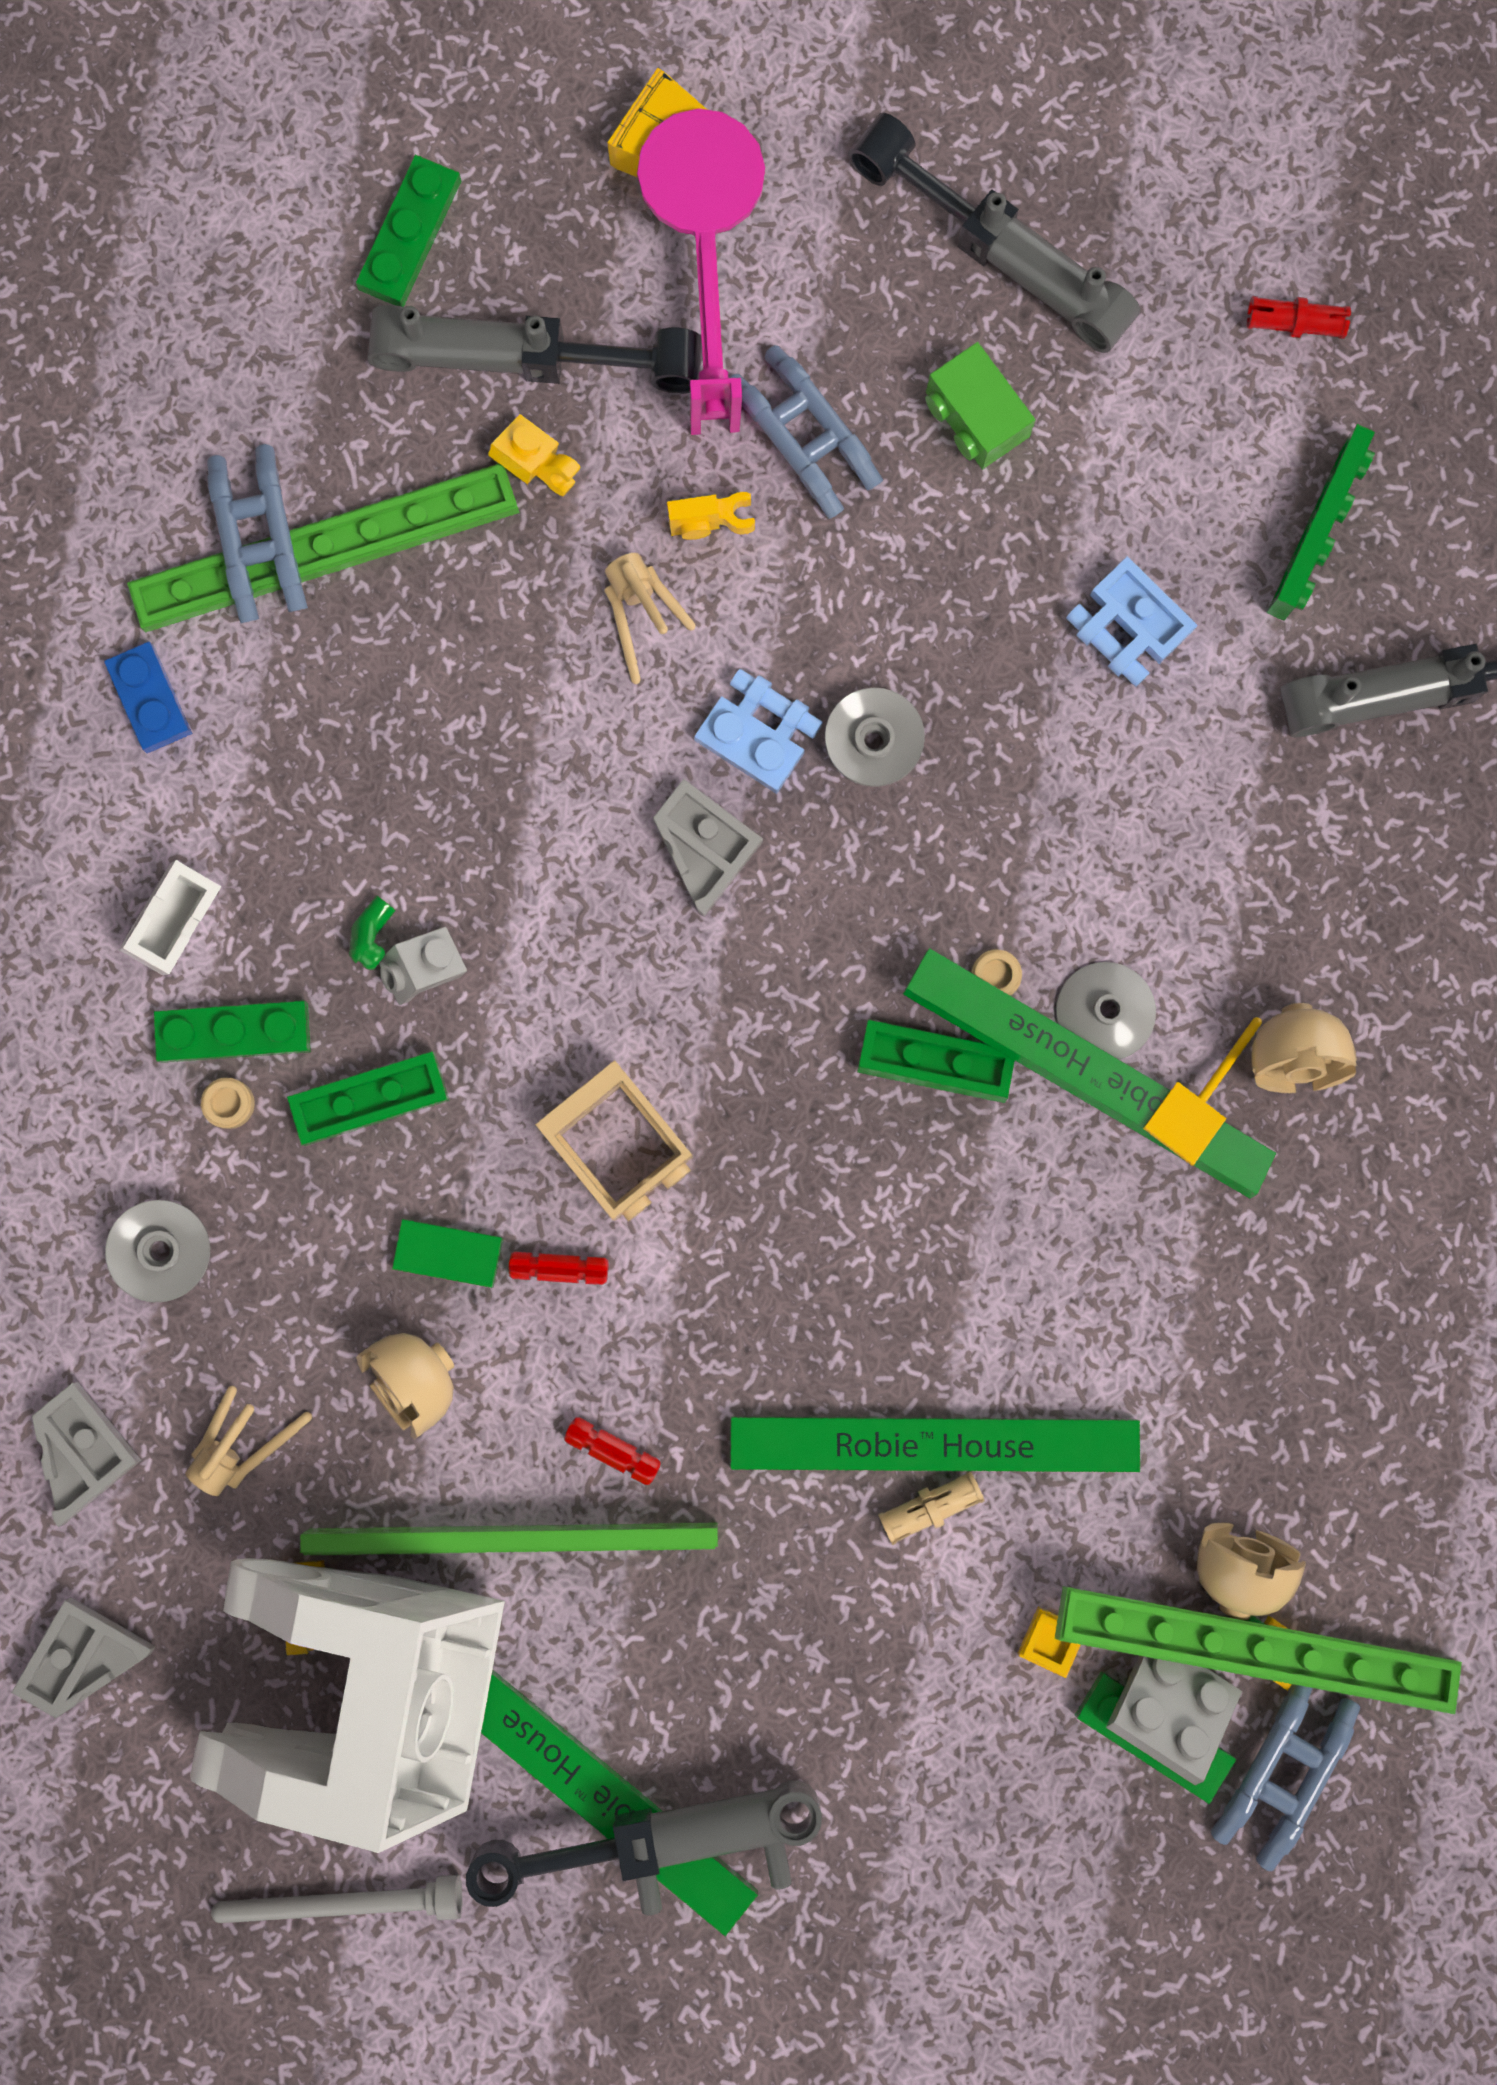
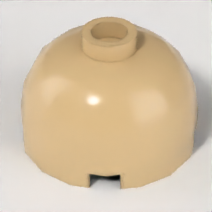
[1251,1003,1357,1093]
[356,1333,454,1440]
[1197,1523,1306,1620]

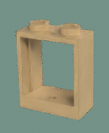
[535,1060,693,1222]

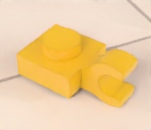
[488,414,581,497]
[667,492,755,540]

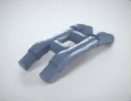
[730,345,883,519]
[207,444,308,623]
[1211,1684,1361,1872]

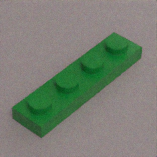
[1266,424,1375,621]

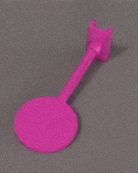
[637,108,765,435]

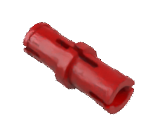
[1246,296,1351,339]

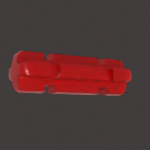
[508,1252,609,1285]
[564,1417,661,1485]

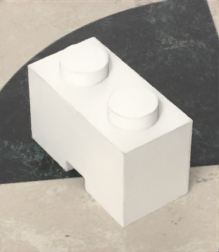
[119,860,221,975]

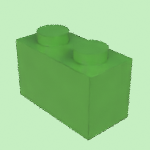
[925,342,1036,470]

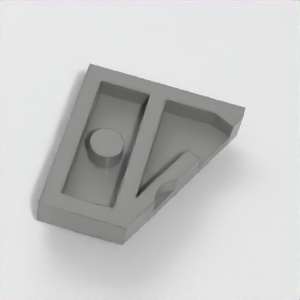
[653,779,763,917]
[32,1382,142,1527]
[11,1597,156,1718]

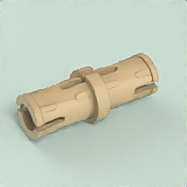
[878,1471,985,1545]

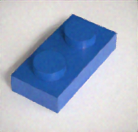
[104,641,193,754]

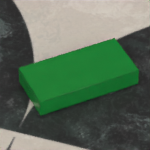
[392,1219,503,1288]

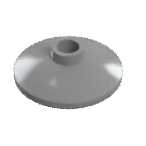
[825,688,925,787]
[1056,962,1156,1060]
[105,1200,211,1303]

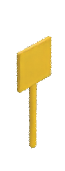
[1143,1017,1262,1166]

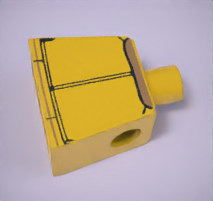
[607,68,708,178]

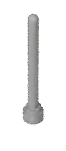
[211,1875,463,1923]

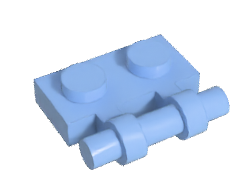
[1066,556,1198,687]
[694,669,823,794]

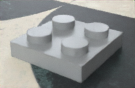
[1106,1656,1242,1785]

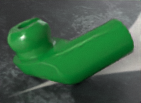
[349,895,396,970]

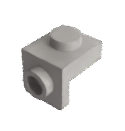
[379,927,467,1005]

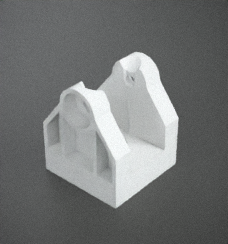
[190,1558,505,1853]

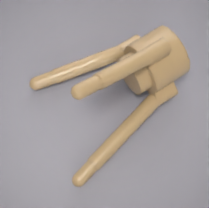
[604,553,696,684]
[185,1386,312,1496]

